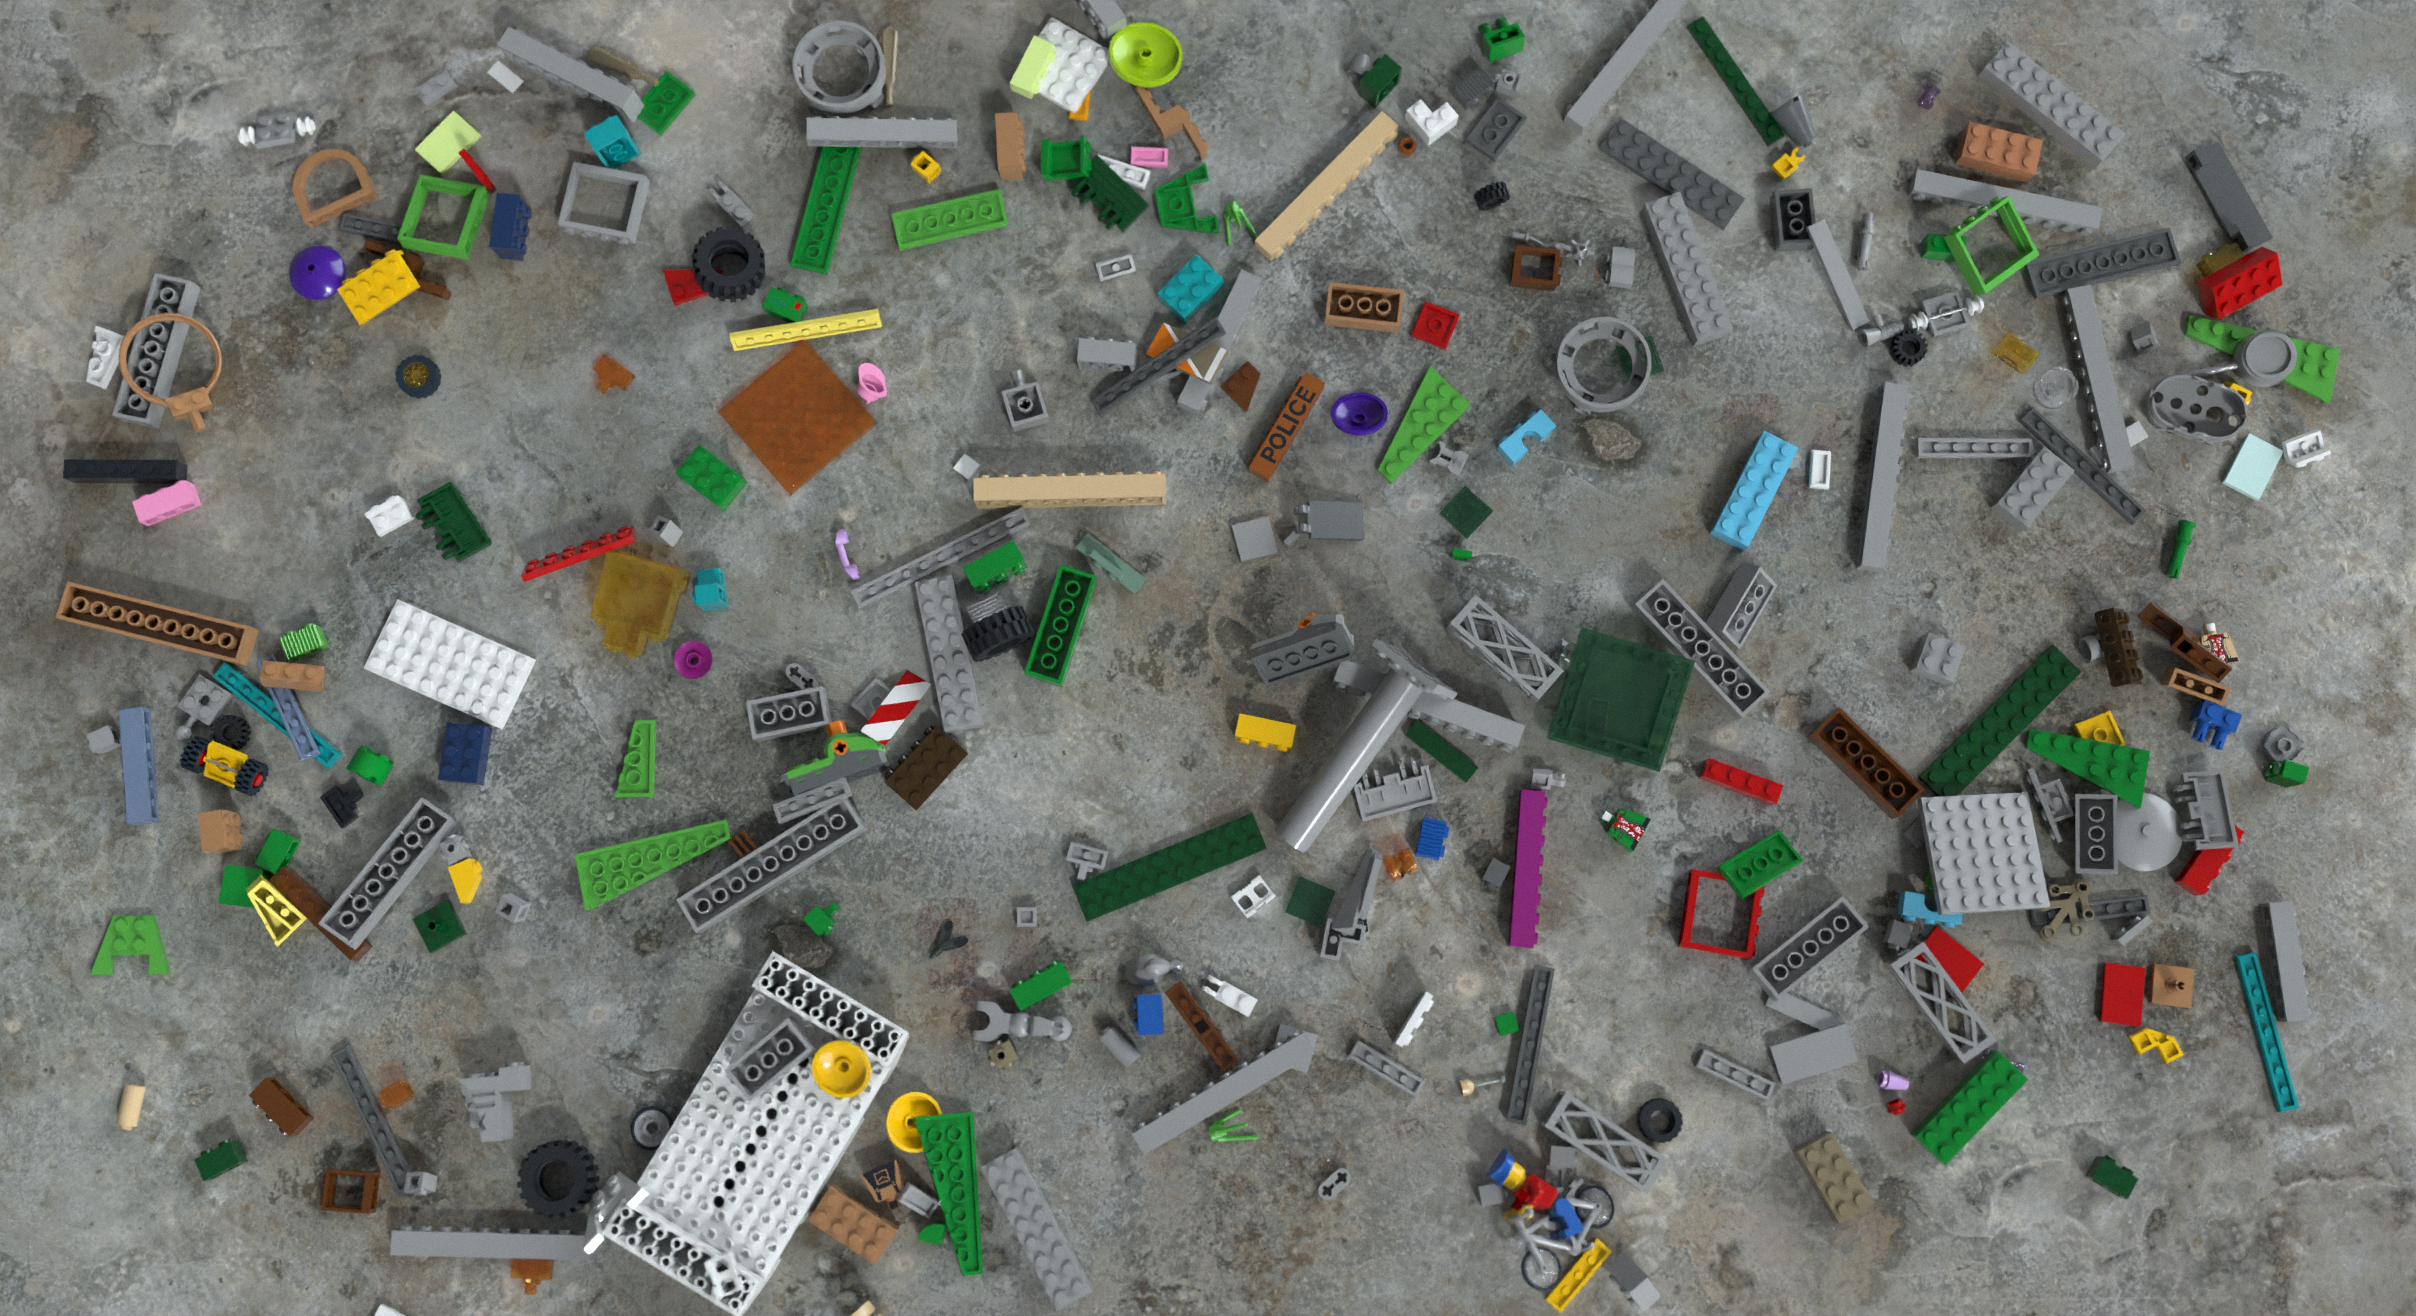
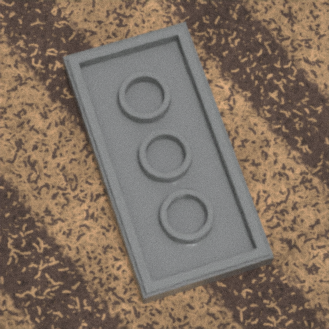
[1769,1023,1858,1085]

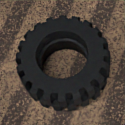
[692,226,765,302]
[517,1140,599,1219]

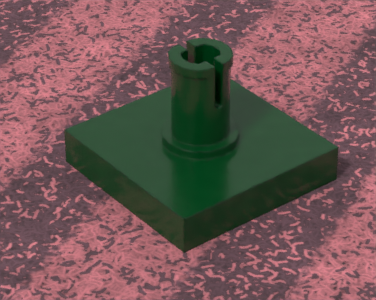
[412,900,467,953]

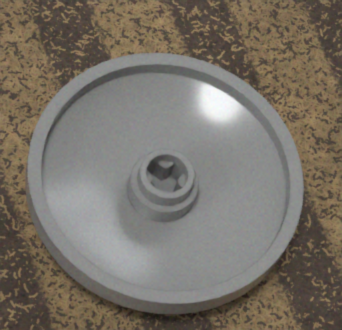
[2117,793,2183,871]

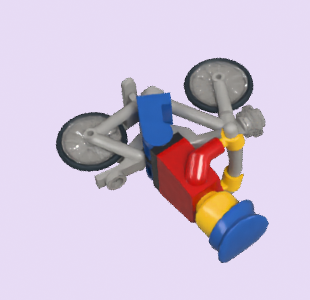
[1486,1148,1614,1291]

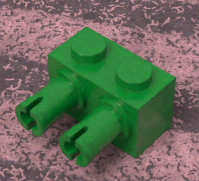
[1478,17,1525,62]

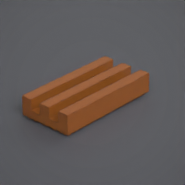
[728,830,759,859]

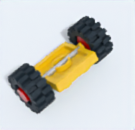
[180,736,269,796]

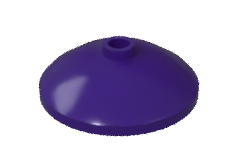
[289,245,346,300]
[1331,392,1388,436]

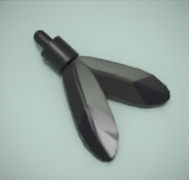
[929,921,969,959]

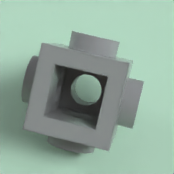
[439,834,472,866]

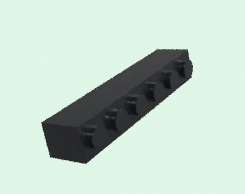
[63,459,188,484]

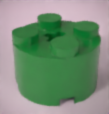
[346,745,394,787]

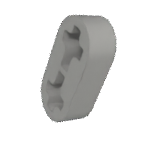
[785,663,819,690]
[1318,1168,1351,1200]

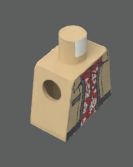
[2194,623,2239,669]

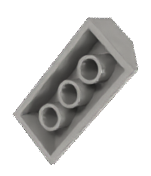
[1706,561,1777,650]

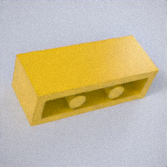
[1235,713,1296,752]

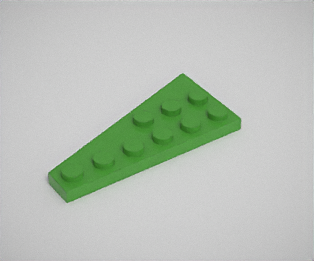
[1378,366,1471,484]

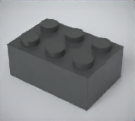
[1769,188,1816,252]

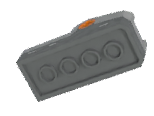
[1251,612,1354,687]

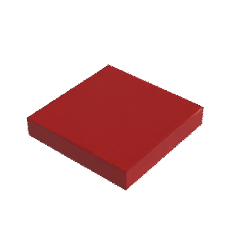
[458,149,497,194]
[1411,301,1460,350]

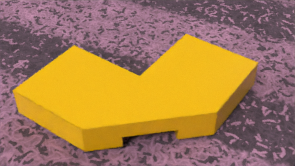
[2128,1028,2184,1064]

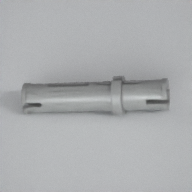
[1855,213,1876,271]

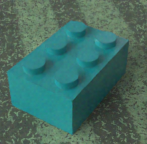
[584,114,641,169]
[1157,254,1223,325]

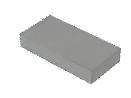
[896,1182,940,1219]

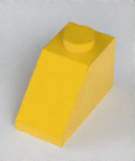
[448,858,482,904]

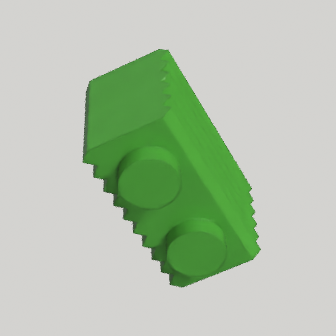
[279,623,329,662]

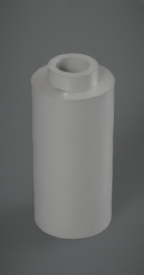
[1100,1026,1140,1069]

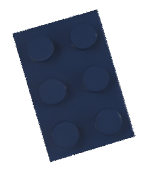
[489,193,532,261]
[438,722,492,786]

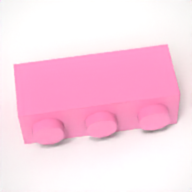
[132,480,201,526]

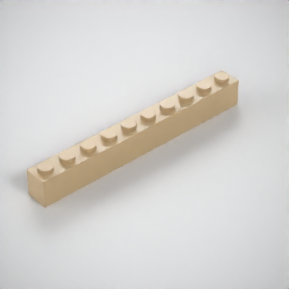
[1255,111,1398,261]

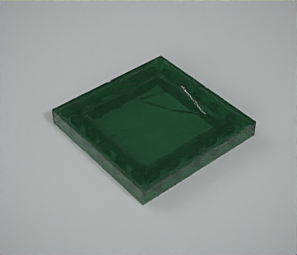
[1547,627,1695,772]

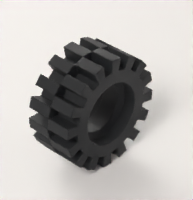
[1474,181,1510,211]
[1890,330,1928,367]
[210,715,251,750]

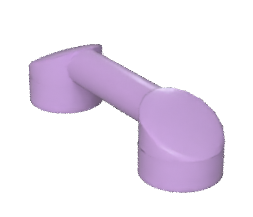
[835,528,860,580]

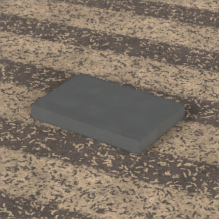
[1465,97,1528,162]

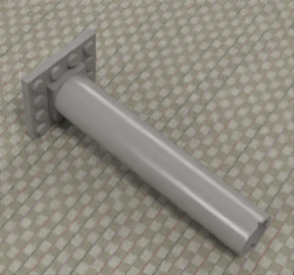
[1274,639,1458,853]

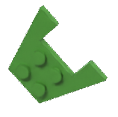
[90,915,171,975]

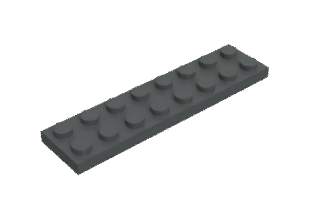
[1599,118,1745,231]
[2024,228,2181,300]

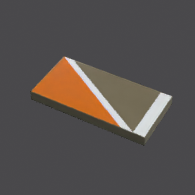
[1145,322,1229,384]

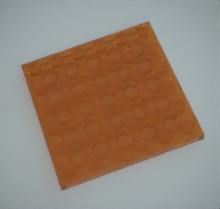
[718,340,877,496]

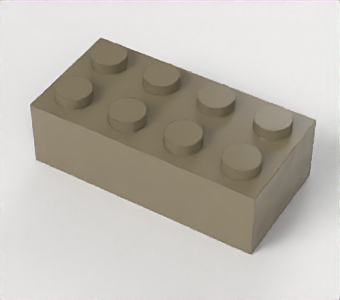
[1792,1131,1874,1224]

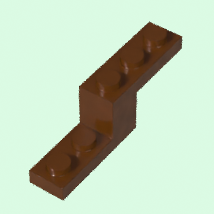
[364,240,451,300]
[2138,602,2232,683]
[1164,981,1239,1073]

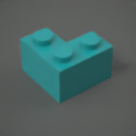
[692,568,728,611]

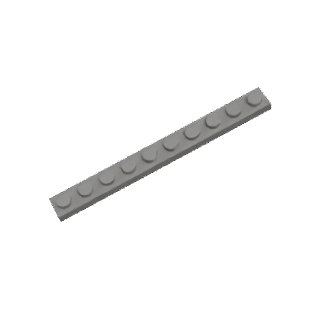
[851,507,1031,609]

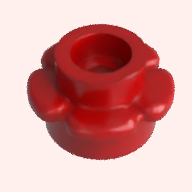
[1886,1098,1906,1116]

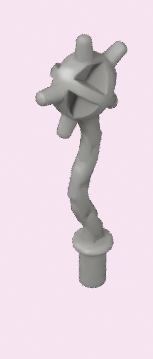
[1512,232,1594,266]

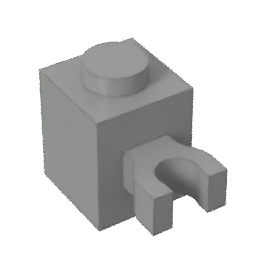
[645,516,683,547]

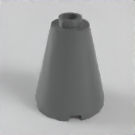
[1770,93,1816,148]

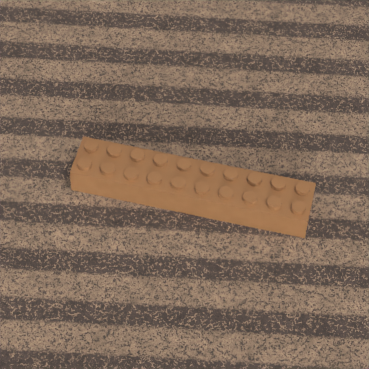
[55,581,259,667]

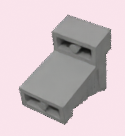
[459,1062,531,1142]

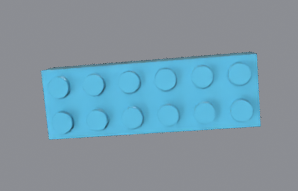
[1709,431,1798,551]

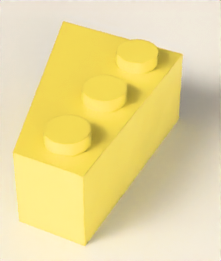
[246,875,307,947]

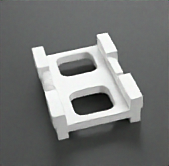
[1231,875,1276,919]
[704,1252,745,1299]

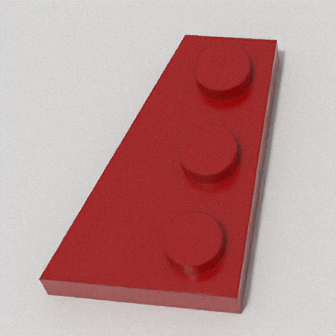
[663,269,724,306]

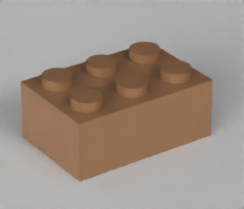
[995,112,1027,180]

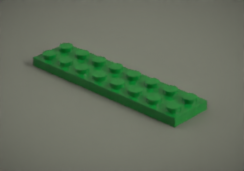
[791,146,862,275]

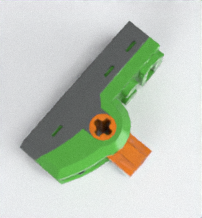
[786,720,891,796]

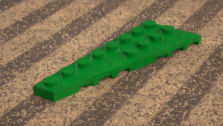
[914,1112,983,1276]

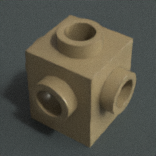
[987,1040,1020,1070]

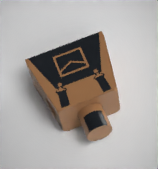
[861,1159,905,1210]

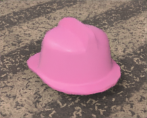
[857,363,887,404]

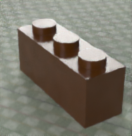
[249,1077,314,1137]

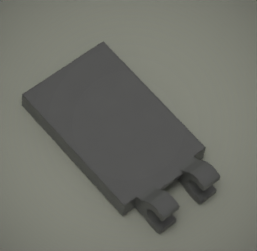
[1294,501,1365,541]

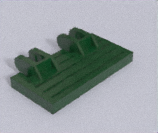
[1071,154,1149,233]
[415,482,492,563]

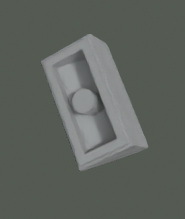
[1094,251,1136,282]

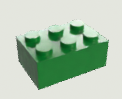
[675,444,747,512]
[963,540,1028,594]

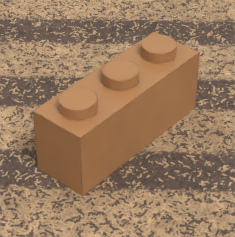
[259,660,327,692]
[2160,667,2231,706]

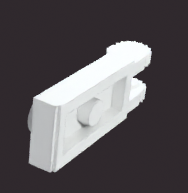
[1201,975,1258,1017]

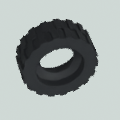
[1637,1098,1683,1143]

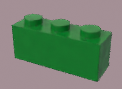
[1009,960,1074,1011]

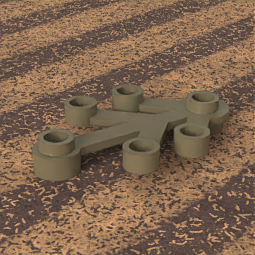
[2038,878,2095,942]

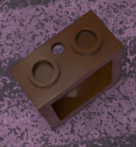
[1510,245,1563,292]
[320,1168,381,1214]

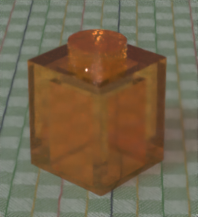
[379,1080,416,1110]

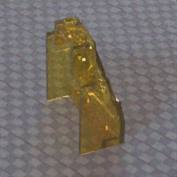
[590,550,692,659]

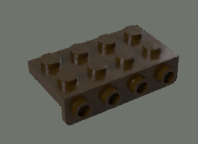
[2094,608,2143,687]
[884,724,968,811]

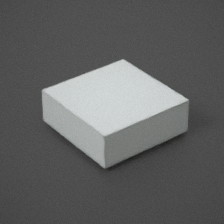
[953,454,980,481]

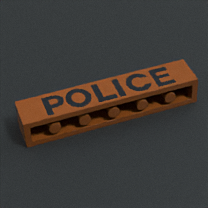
[1247,372,1325,483]

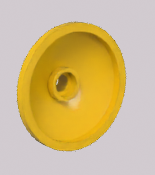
[812,1040,871,1098]
[886,1092,942,1153]

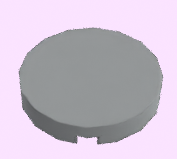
[2263,726,2304,762]

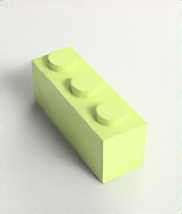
[1010,35,1057,99]

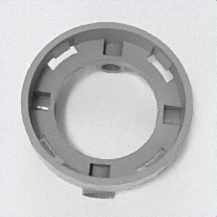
[793,21,886,116]
[1555,317,1652,415]

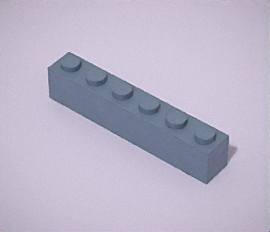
[117,707,159,826]

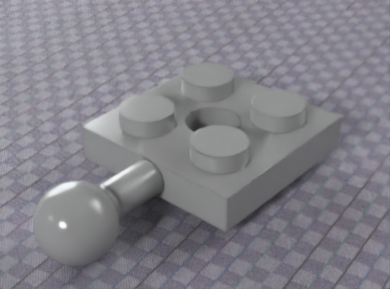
[175,674,234,741]

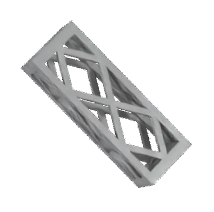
[1447,594,1564,704]
[1884,940,1997,1064]
[1540,1091,1668,1194]

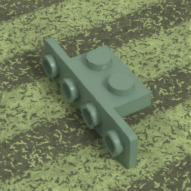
[1076,534,1146,594]

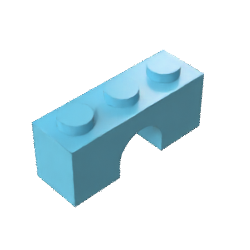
[1497,410,1556,467]
[1897,891,1963,928]

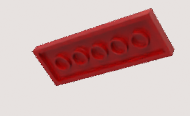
[521,526,636,582]

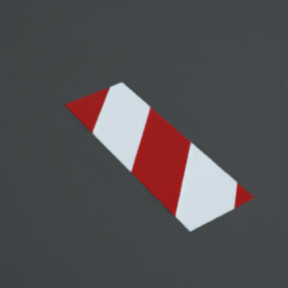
[861,670,931,746]

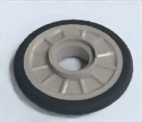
[631,1106,674,1150]

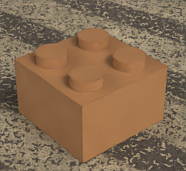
[198,809,243,855]

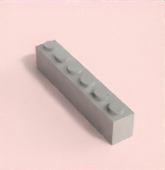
[2261,901,2311,1022]

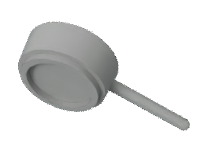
[2181,330,2297,387]

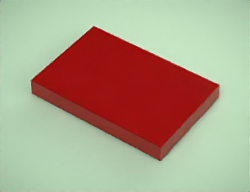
[1914,926,1984,993]
[2099,963,2145,1027]

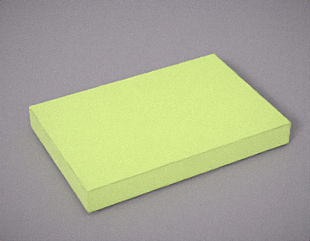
[415,110,481,175]

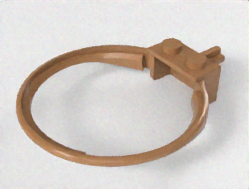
[118,313,222,432]

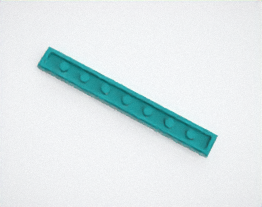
[212,662,342,769]
[2234,952,2299,1112]

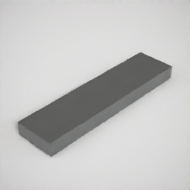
[339,212,417,244]

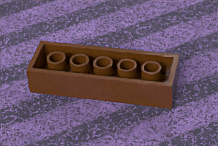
[1807,707,1924,819]

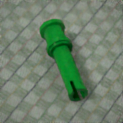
[2165,520,2196,579]

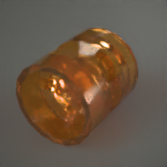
[1383,848,1419,882]

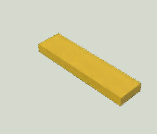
[1544,1238,1612,1313]

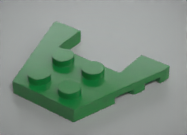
[1154,163,1220,234]

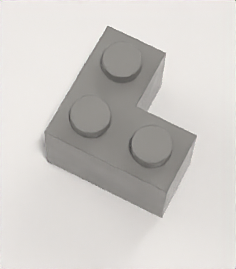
[1319,918,1366,961]
[1606,1252,1661,1312]

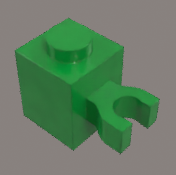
[803,902,840,937]

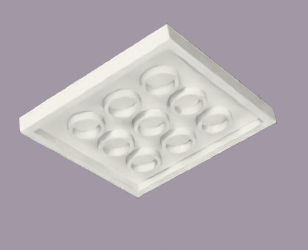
[1012,17,1109,114]

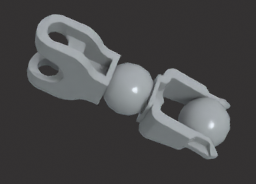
[971,1001,1072,1042]

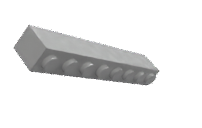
[807,116,957,148]
[1177,270,1264,415]

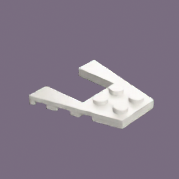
[583,1171,648,1254]

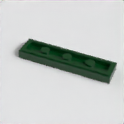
[1405,720,1478,783]

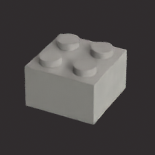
[1910,632,1966,685]

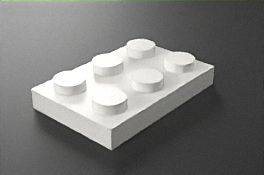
[1393,992,1434,1047]

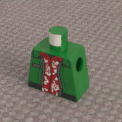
[1600,808,1651,853]

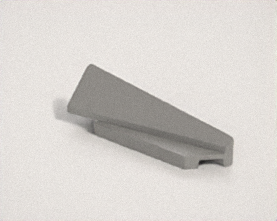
[1332,849,1384,935]

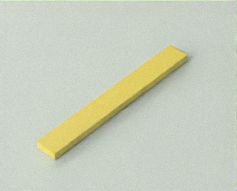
[729,309,882,351]

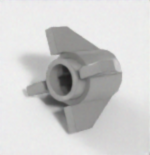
[1551,639,1584,672]

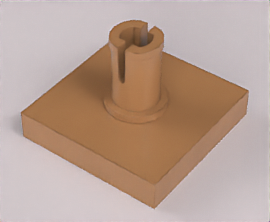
[2149,964,2194,1008]

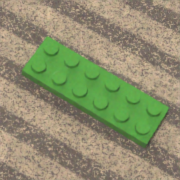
[891,189,1009,251]

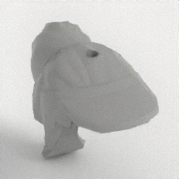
[1125,954,1184,985]

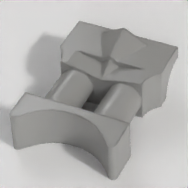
[1429,441,1469,476]

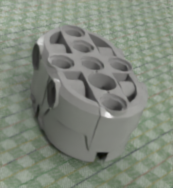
[2144,374,2248,445]

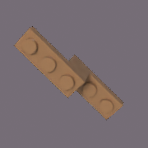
[1135,86,1209,160]

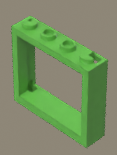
[397,175,490,260]
[1944,196,2039,296]

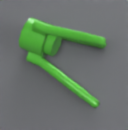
[1223,202,1258,246]
[1208,1109,1258,1143]

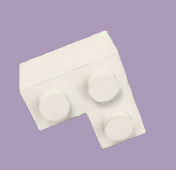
[1405,99,1459,146]

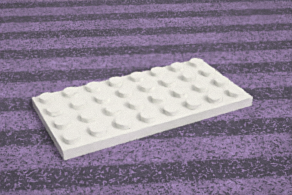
[364,599,536,729]

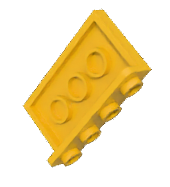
[337,249,420,325]

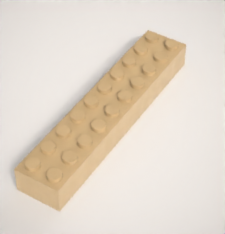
[973,471,1167,509]

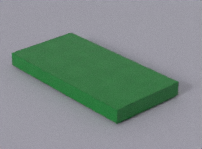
[1717,830,1803,900]

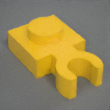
[1771,148,1806,181]

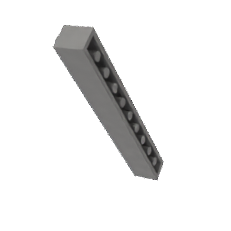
[1564,0,1689,135]
[1908,169,2102,236]
[2062,285,2135,473]
[1856,382,1910,572]
[1132,1031,1315,1155]
[390,1225,595,1260]

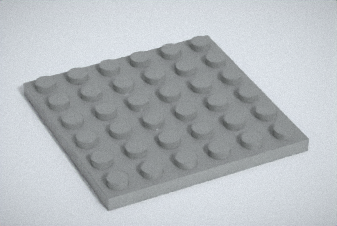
[1917,792,2050,915]

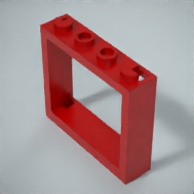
[1678,869,1765,960]

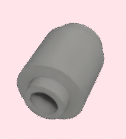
[1347,53,1370,82]

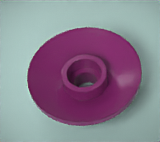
[674,641,713,679]

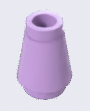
[1877,1070,1909,1090]

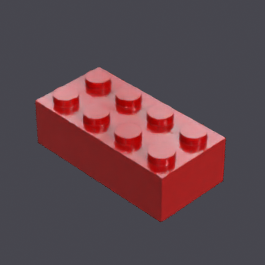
[2198,247,2283,320]

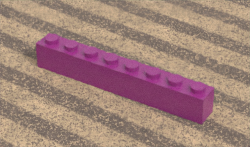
[1508,789,1548,948]

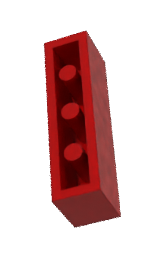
[1699,758,1783,805]
[2174,825,2244,896]

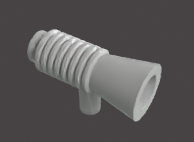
[1859,314,1904,348]

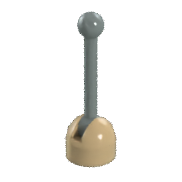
[1458,1075,1506,1096]

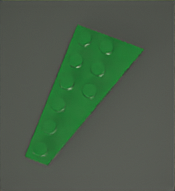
[2025,729,2150,809]

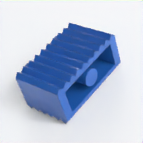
[1415,817,1449,861]

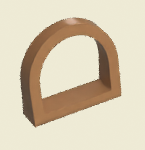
[292,149,379,228]

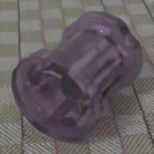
[1917,84,1941,109]

